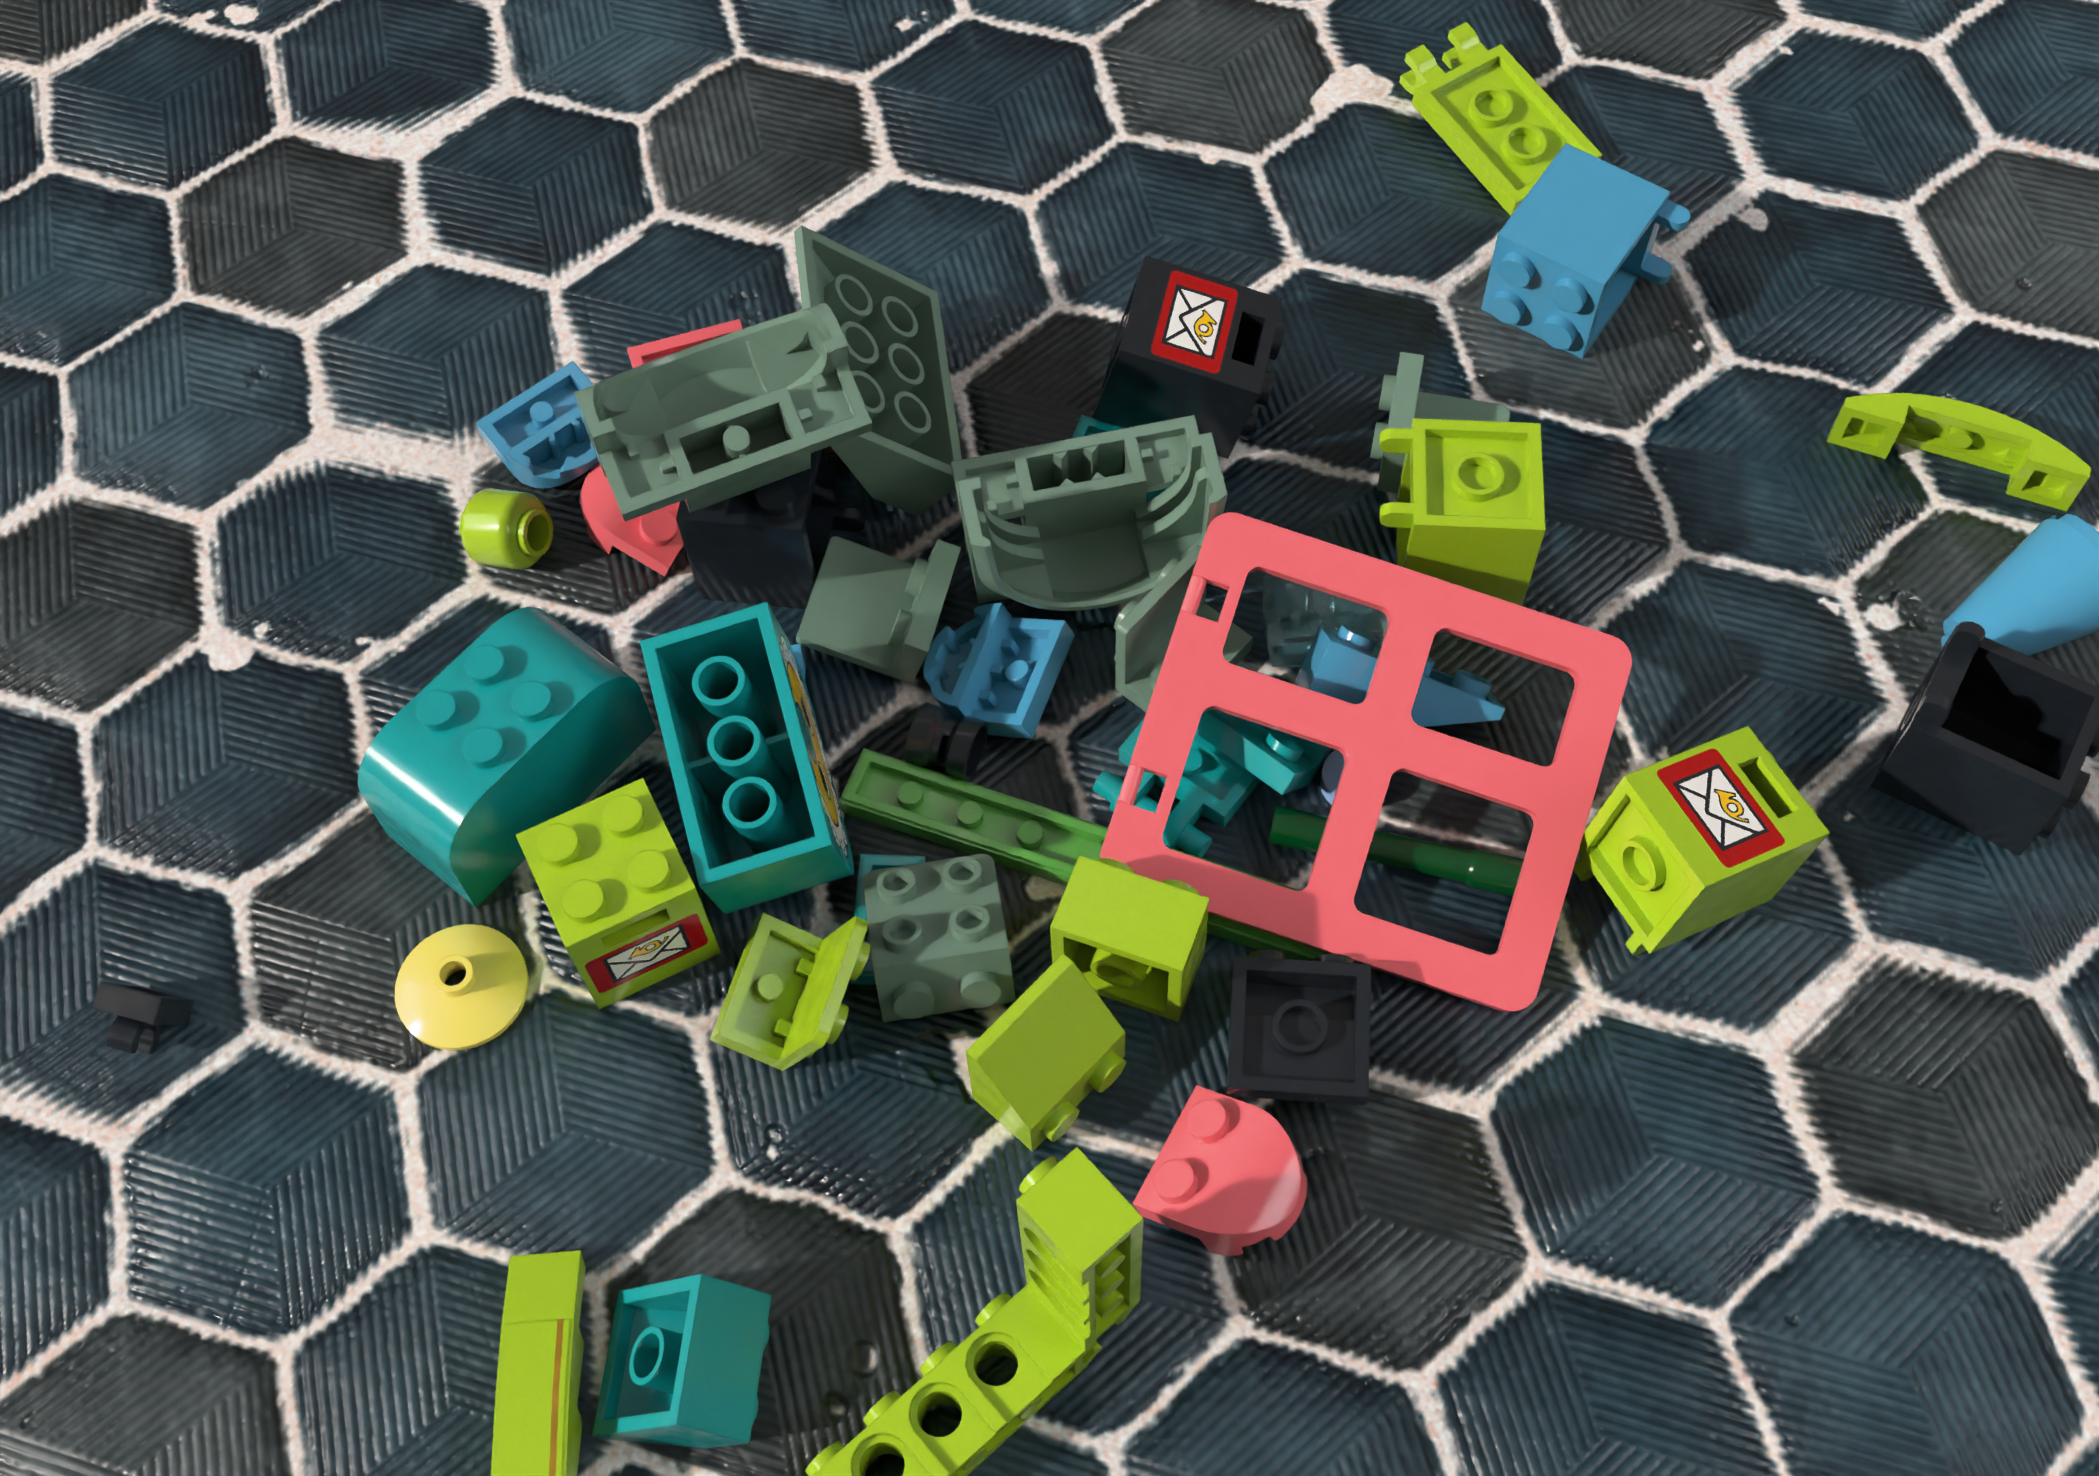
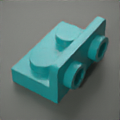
[1196,665,1332,795]

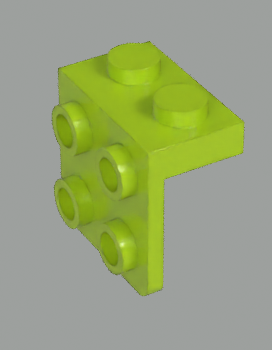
[710,913,871,1071]

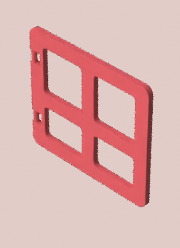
[1100,512,1632,1012]

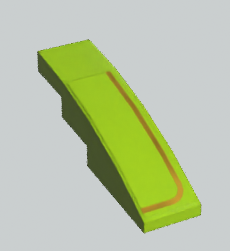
[491,1250,586,1476]

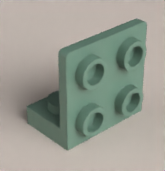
[796,536,961,684]
[1114,545,1253,712]

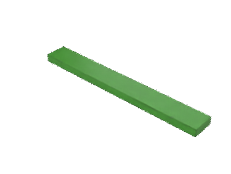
[839,748,1329,961]

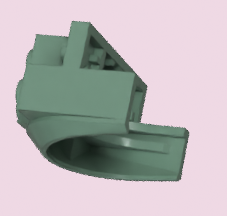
[951,415,1228,611]

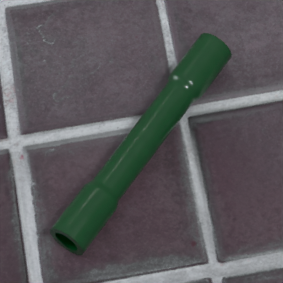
[1269,805,1524,897]

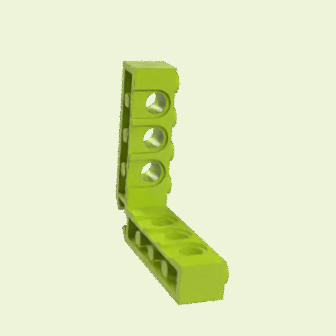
[805,1147,1144,1476]

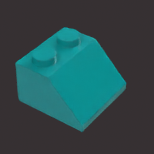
[592,1274,772,1449]

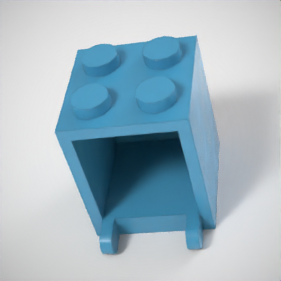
[1481,143,1690,359]

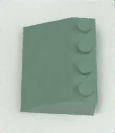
[794,225,962,516]

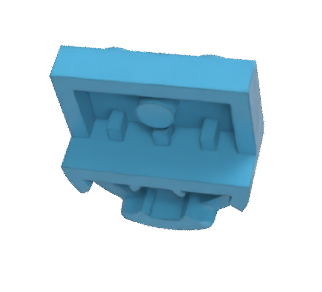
[475,361,599,489]
[923,603,1075,739]

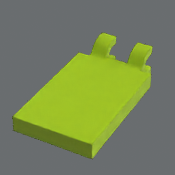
[1399,22,1602,216]

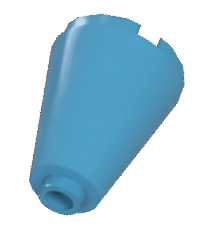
[1941,514,2099,656]

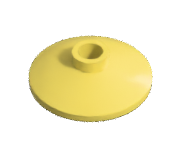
[395,924,529,1051]

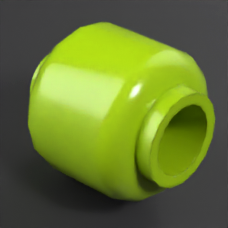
[459,488,554,569]

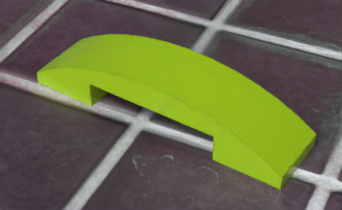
[1827,393,2091,511]

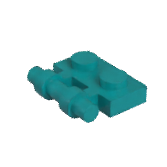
[1092,717,1260,858]

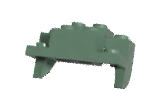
[574,303,872,522]

